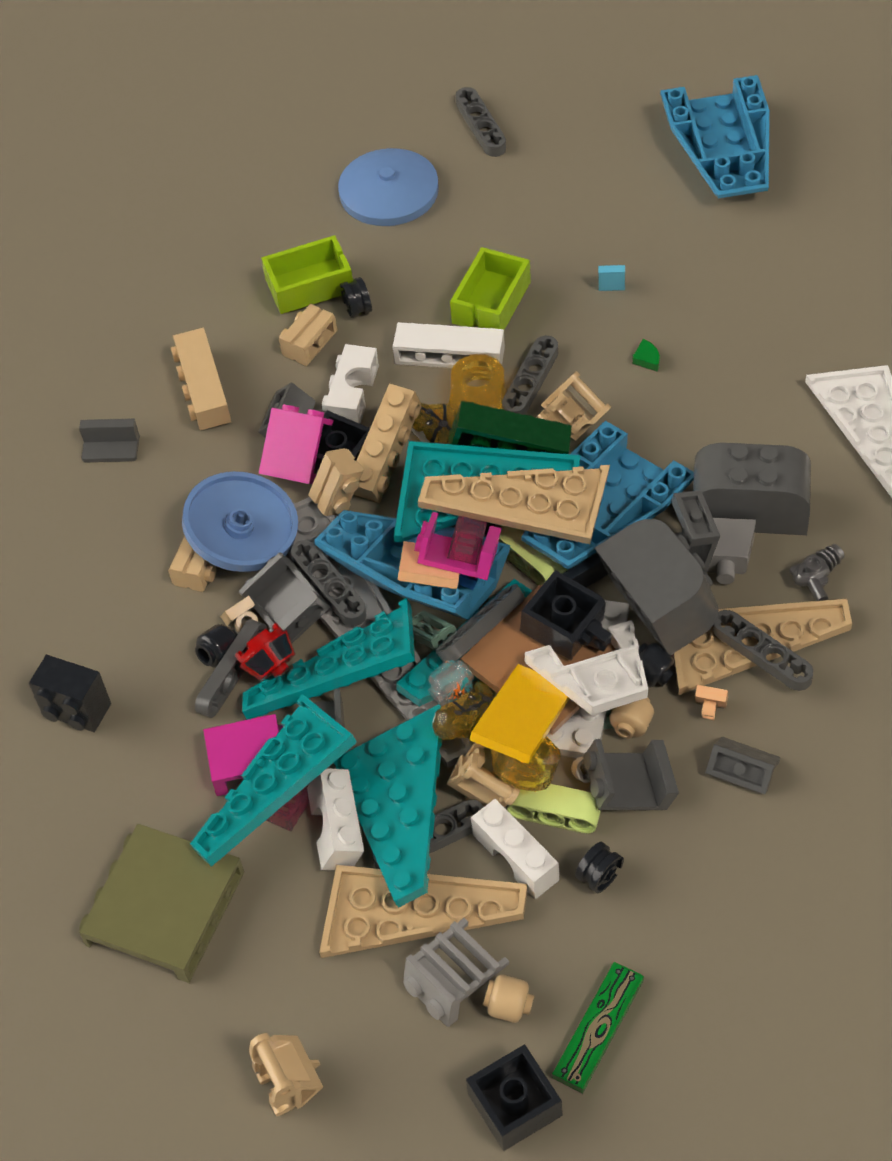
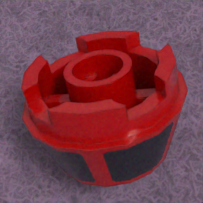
[235,623,296,681]

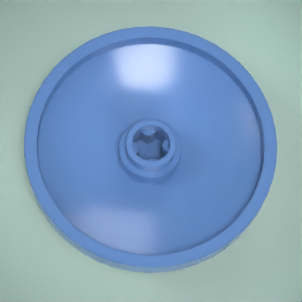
[338,148,439,226]
[182,471,298,572]

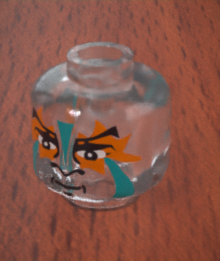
[428,660,474,705]

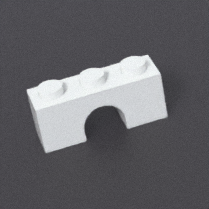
[322,344,379,423]
[307,769,364,870]
[471,799,559,899]

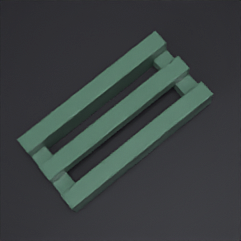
[412,610,457,650]

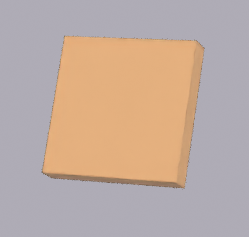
[398,541,459,589]

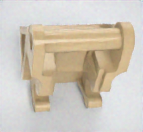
[536,371,611,441]
[447,743,521,807]
[249,1033,323,1116]

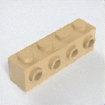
[170,327,231,430]
[354,383,421,503]

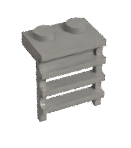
[403,918,509,1027]

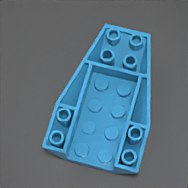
[660,75,770,199]
[521,421,694,569]
[315,510,510,620]

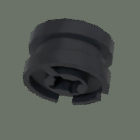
[340,277,372,318]
[575,841,624,894]

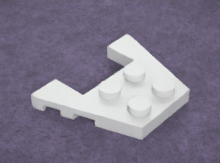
[524,620,648,715]

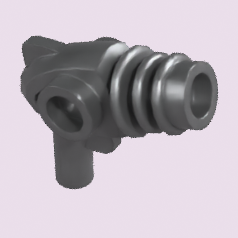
[790,544,845,601]

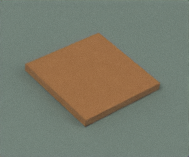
[460,585,616,735]

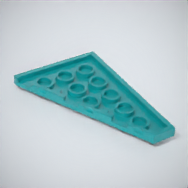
[394,441,580,542]
[334,704,443,908]

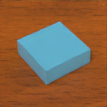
[598,265,625,291]

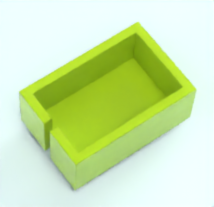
[261,235,353,314]
[450,247,531,330]

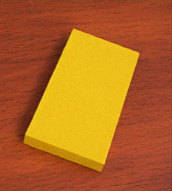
[470,664,570,764]

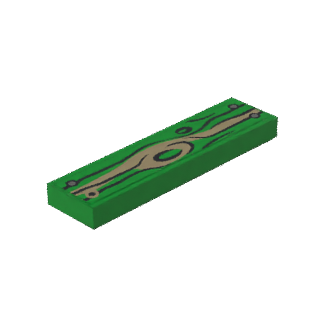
[552,962,644,1094]

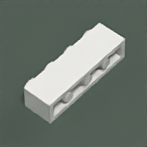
[393,322,505,371]

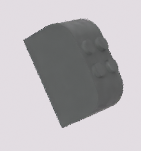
[693,443,811,536]
[595,519,719,655]

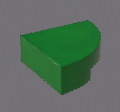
[632,339,660,372]

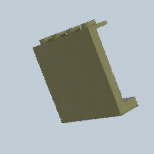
[79,823,245,983]

